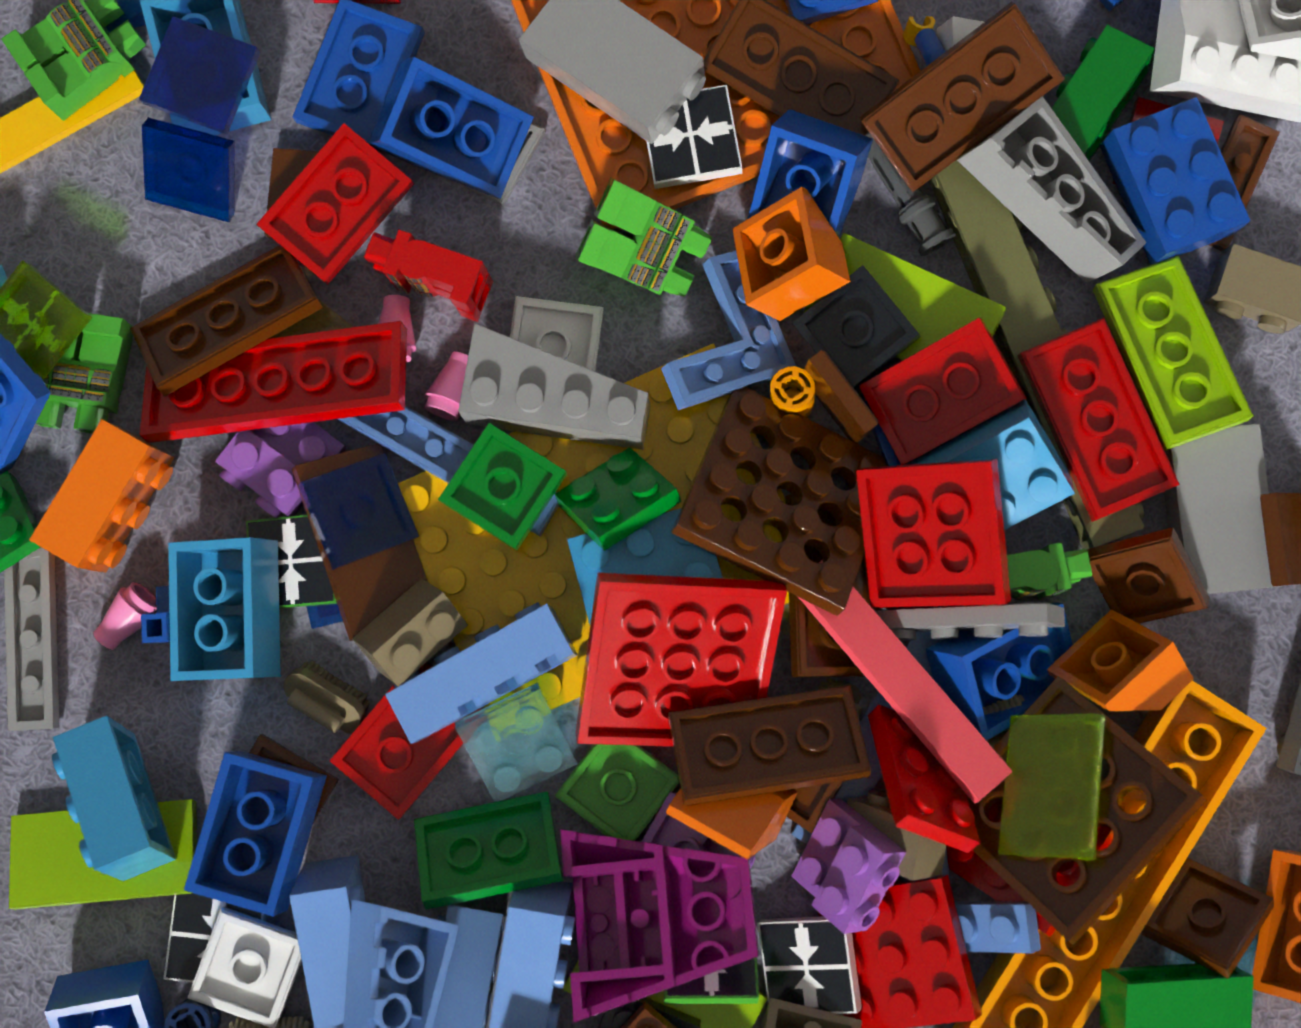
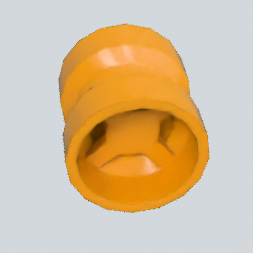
[770,366,815,418]

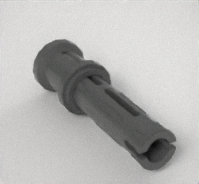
[867,133,956,256]

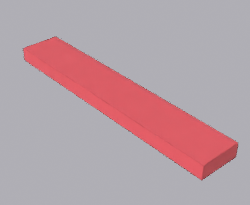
[797,560,1013,804]

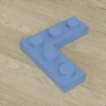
[661,251,796,410]
[901,850,1041,953]

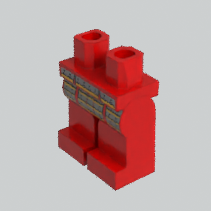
[364,229,493,322]

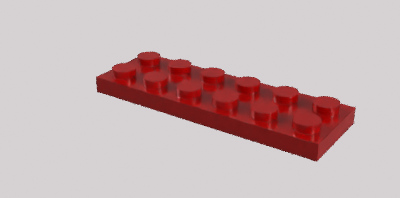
[140,321,407,443]

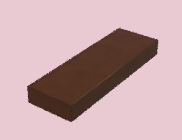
[1208,114,1280,251]

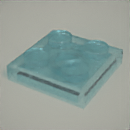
[455,682,577,802]

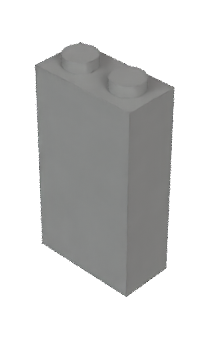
[519,0,706,144]
[1159,423,1281,594]

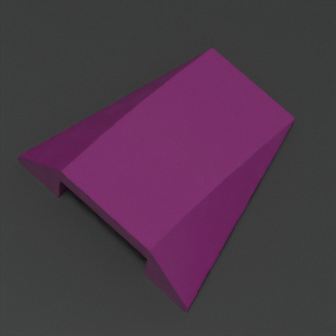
[560,829,759,1022]

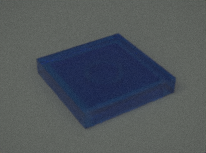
[139,17,261,135]
[142,117,235,222]
[298,453,419,570]

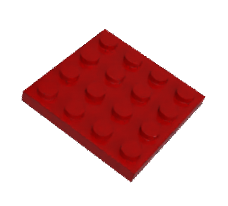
[575,572,787,746]

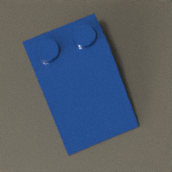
[368,57,534,199]
[748,109,873,237]
[926,602,1073,740]
[44,959,165,1028]

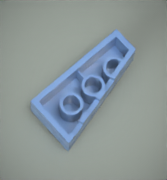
[385,602,578,744]
[289,855,366,1028]
[489,881,575,1028]
[344,899,459,1028]
[433,905,505,1028]

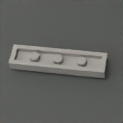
[4,548,60,731]
[875,603,1065,641]

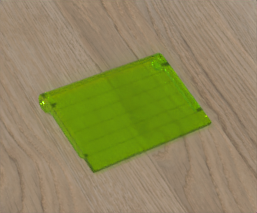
[998,714,1106,860]

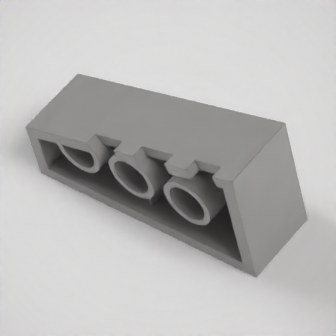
[957,96,1146,284]
[458,323,650,450]

